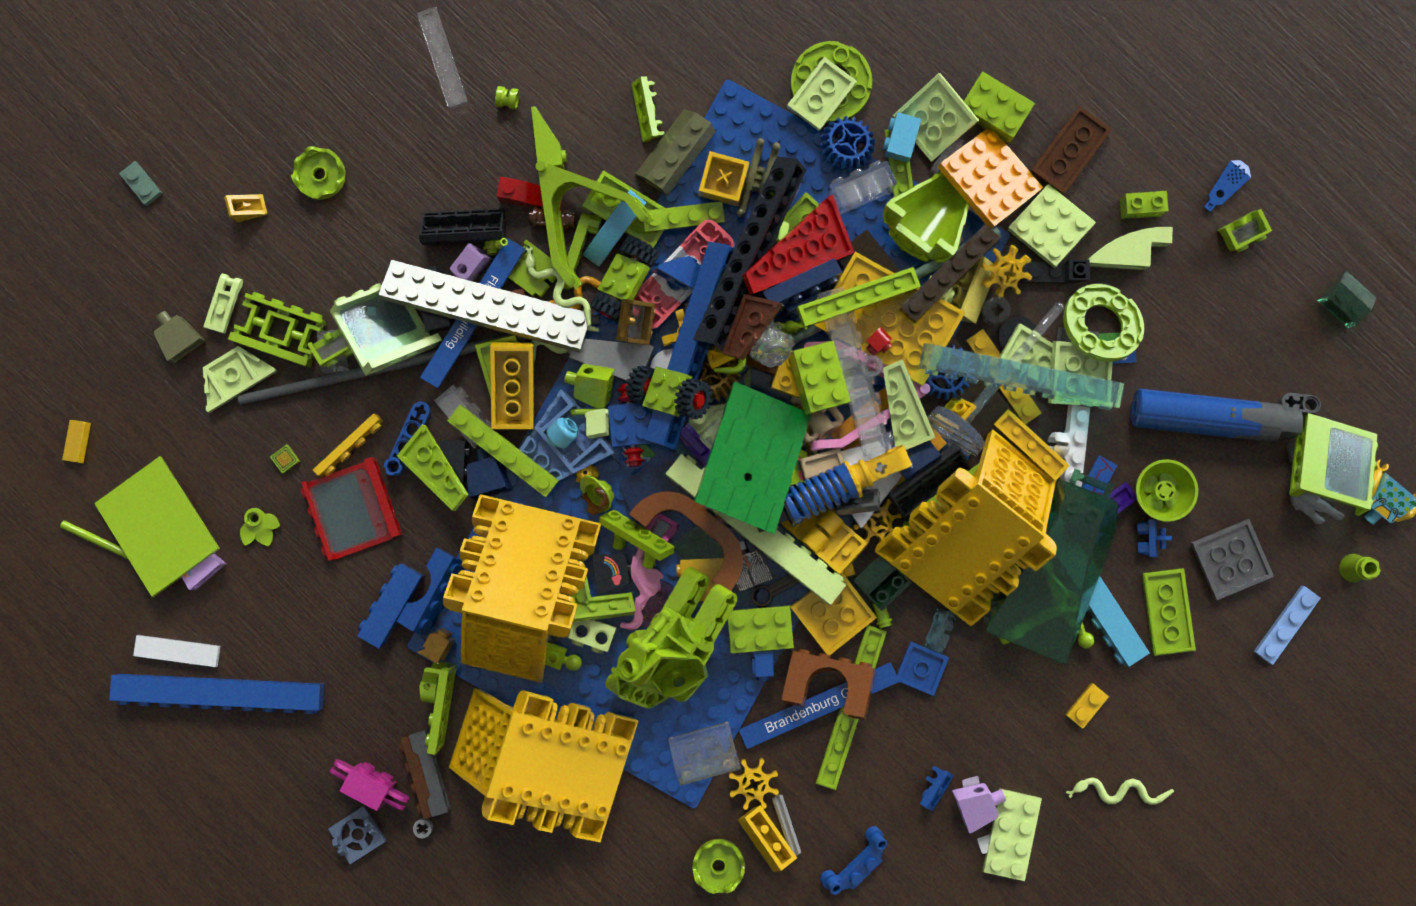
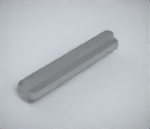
[772,795,801,855]

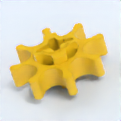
[981,245,1032,298]
[851,499,902,543]
[729,758,779,810]

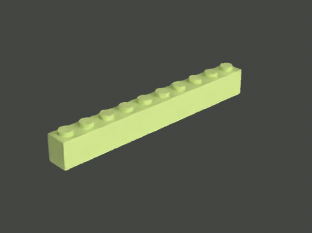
[666,454,846,606]

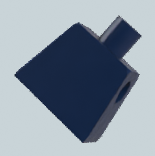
[467,448,512,500]

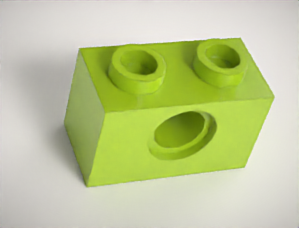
[1119,191,1169,219]

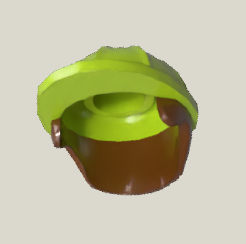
[580,475,614,515]

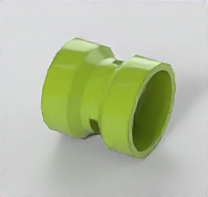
[495,86,519,110]

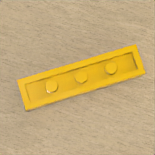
[993,409,1070,481]
[313,413,383,477]

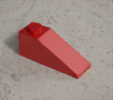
[496,177,562,209]

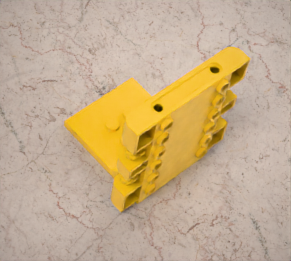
[875,430,1057,626]
[443,494,601,683]
[449,688,639,842]

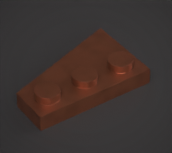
[722,294,783,360]

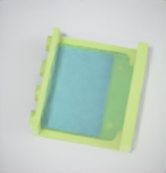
[330,283,442,376]

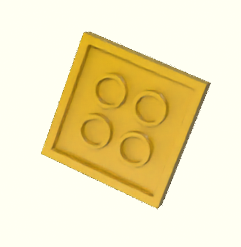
[790,571,877,655]

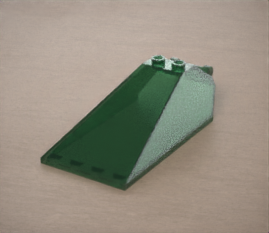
[986,468,1118,665]

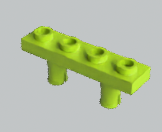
[599,510,675,569]

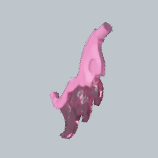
[620,548,674,630]

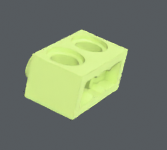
[568,620,617,654]

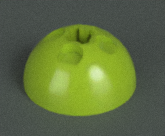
[1135,459,1198,521]

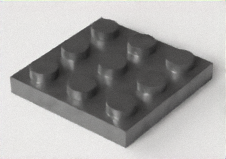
[1190,519,1274,600]

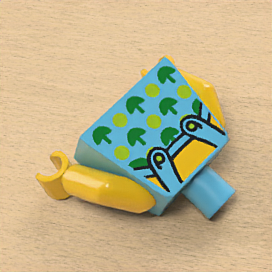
[1364,460,1416,525]

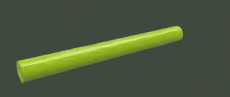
[60,521,129,560]

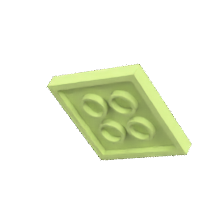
[893,73,979,162]
[1008,184,1096,269]
[1048,341,1113,407]

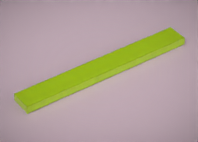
[815,625,887,790]

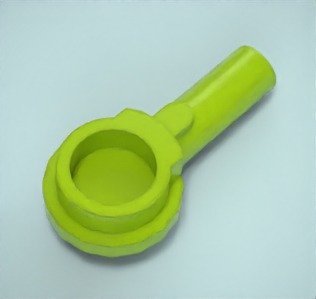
[483,238,508,256]

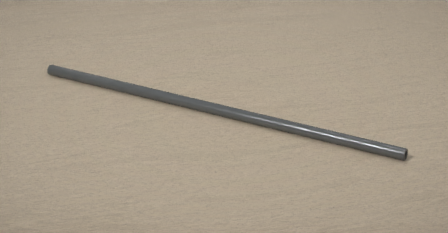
[238,314,600,405]

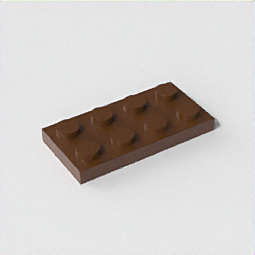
[1030,105,1112,195]

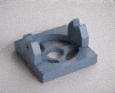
[328,805,387,864]

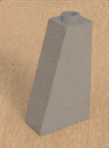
[568,339,655,382]

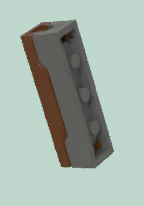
[399,729,451,819]

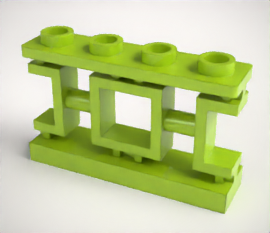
[228,292,327,368]

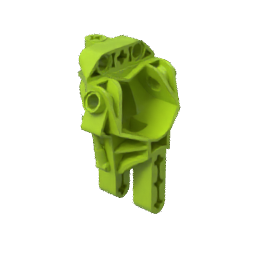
[605,567,737,709]

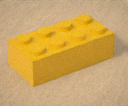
[490,342,534,429]

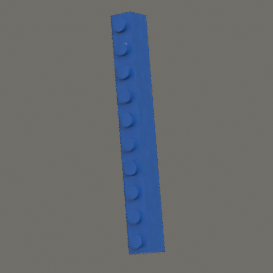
[644,242,735,450]
[109,674,325,714]

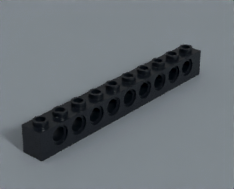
[693,156,806,353]

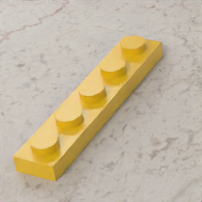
[965,329,1041,424]

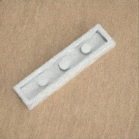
[133,635,221,667]

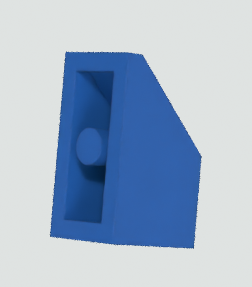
[650,256,701,290]

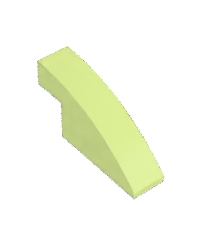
[1087,227,1173,270]

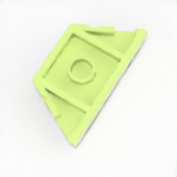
[203,346,278,413]

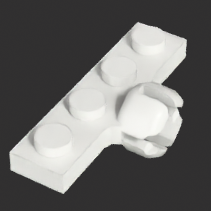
[1047,405,1090,489]

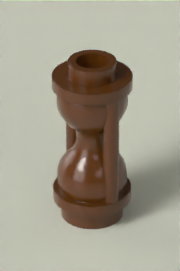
[529,207,576,230]

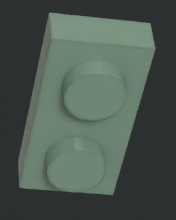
[119,161,163,206]

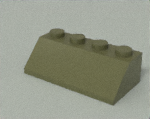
[635,109,716,196]

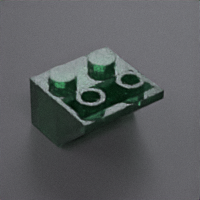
[851,554,912,611]

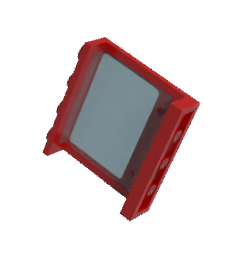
[301,457,403,561]

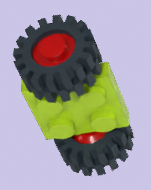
[590,235,660,323]
[625,365,712,419]

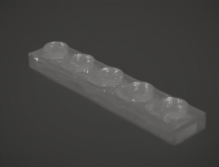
[417,7,468,110]

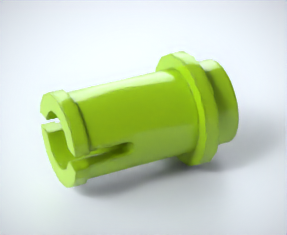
[872,601,893,628]

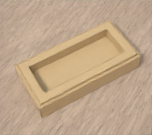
[799,448,844,479]

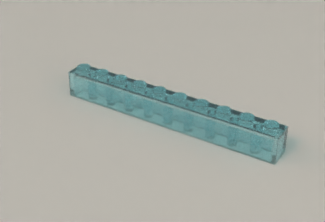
[919,344,1125,411]

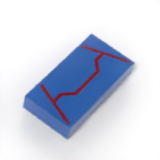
[1079,455,1117,501]

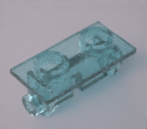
[924,608,956,653]

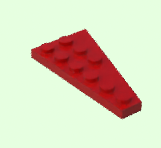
[742,195,855,295]

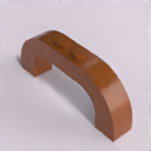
[629,492,743,591]

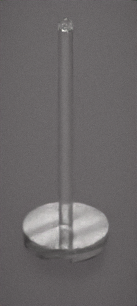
[927,302,1064,457]

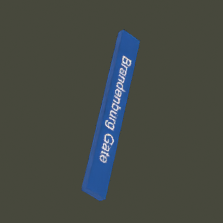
[739,662,900,749]

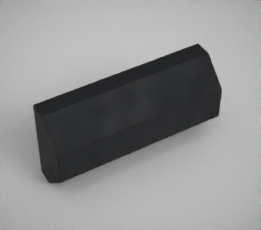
[419,208,506,245]
[887,444,971,522]

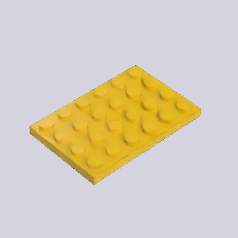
[814,252,965,386]

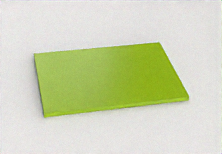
[94,456,220,597]

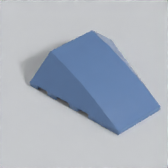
[519,389,615,480]

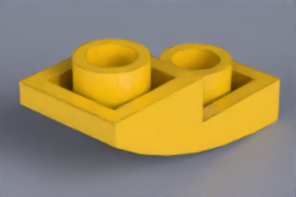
[940,398,976,423]

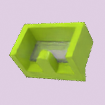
[1217,209,1272,253]
[307,325,359,368]

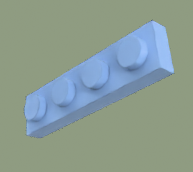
[1253,585,1321,665]

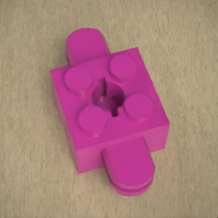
[330,759,410,811]

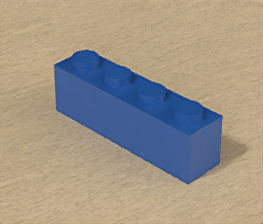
[358,564,425,649]

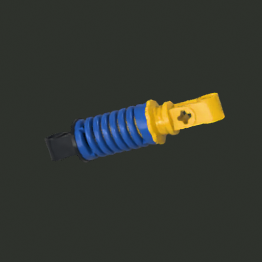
[757,445,912,532]

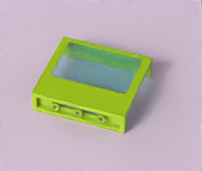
[1289,413,1378,516]

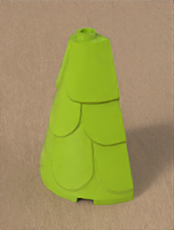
[883,172,969,263]

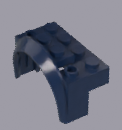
[751,258,842,323]

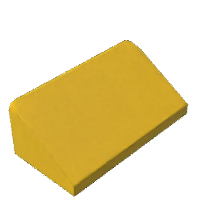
[62,420,91,463]

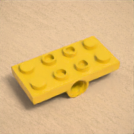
[780,508,868,575]

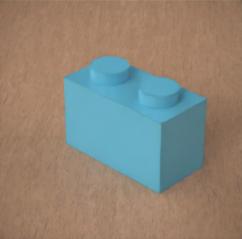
[882,112,921,163]

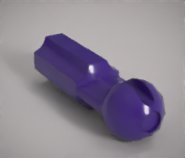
[679,422,712,466]

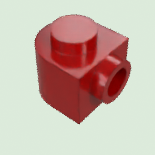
[866,327,893,357]

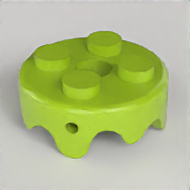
[291,146,346,200]
[693,839,745,894]

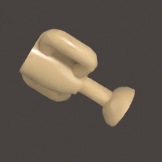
[790,397,844,443]

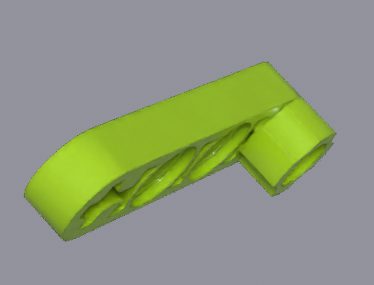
[563,212,603,290]

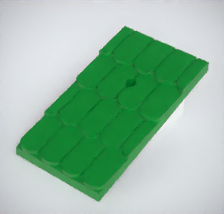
[694,381,811,534]

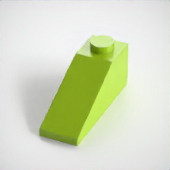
[531,107,567,169]

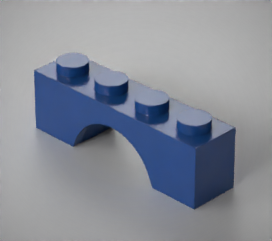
[397,547,463,636]

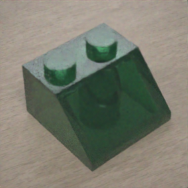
[1318,271,1377,328]

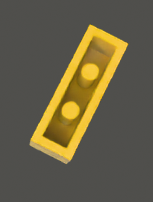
[738,805,797,872]

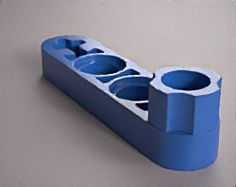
[384,401,431,477]

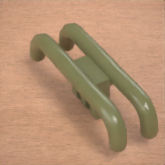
[737,138,780,217]

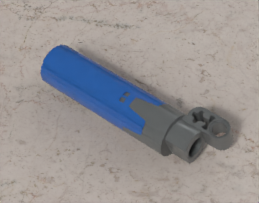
[1130,388,1321,443]

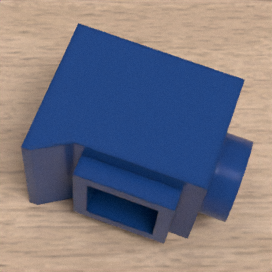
[752,650,774,681]

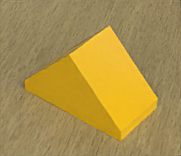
[224,194,268,222]

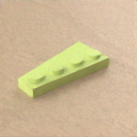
[883,359,936,450]

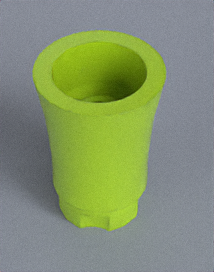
[1339,554,1381,583]

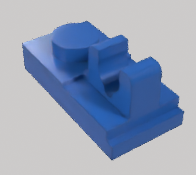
[920,766,955,811]

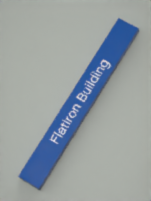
[420,238,526,389]

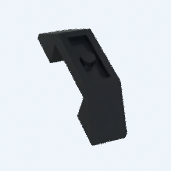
[1007,258,1090,284]

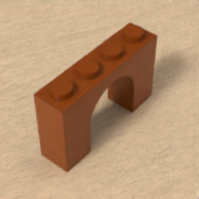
[781,649,876,721]

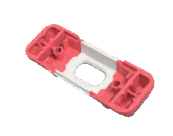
[632,220,734,329]

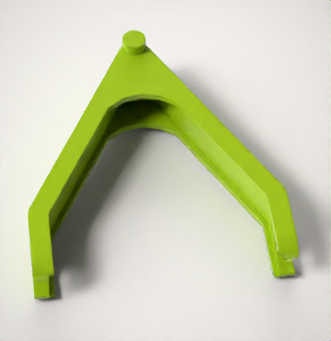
[535,161,654,289]

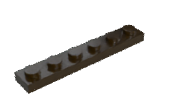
[899,224,1001,324]

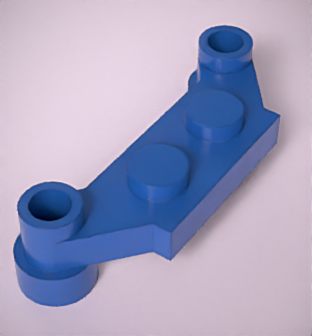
[819,826,887,895]

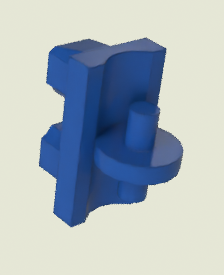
[1137,519,1172,557]

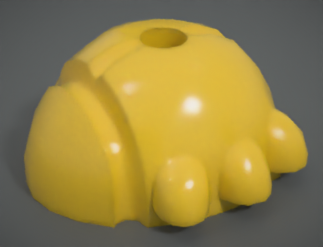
[576,464,599,483]

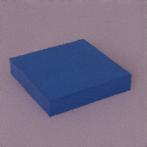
[896,641,949,696]

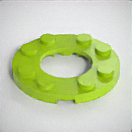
[791,41,872,123]
[1063,284,1144,362]

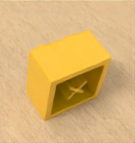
[699,151,749,207]

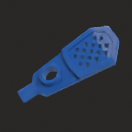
[1204,160,1251,212]

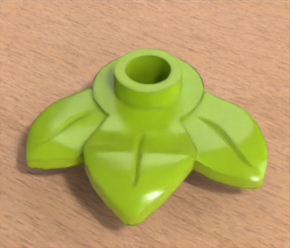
[240,508,280,546]

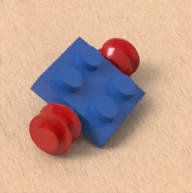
[608,384,654,467]

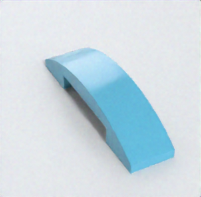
[583,190,647,267]

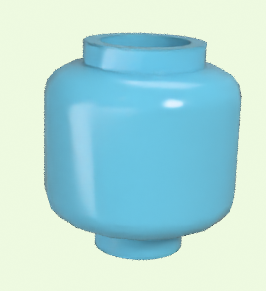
[547,418,578,448]

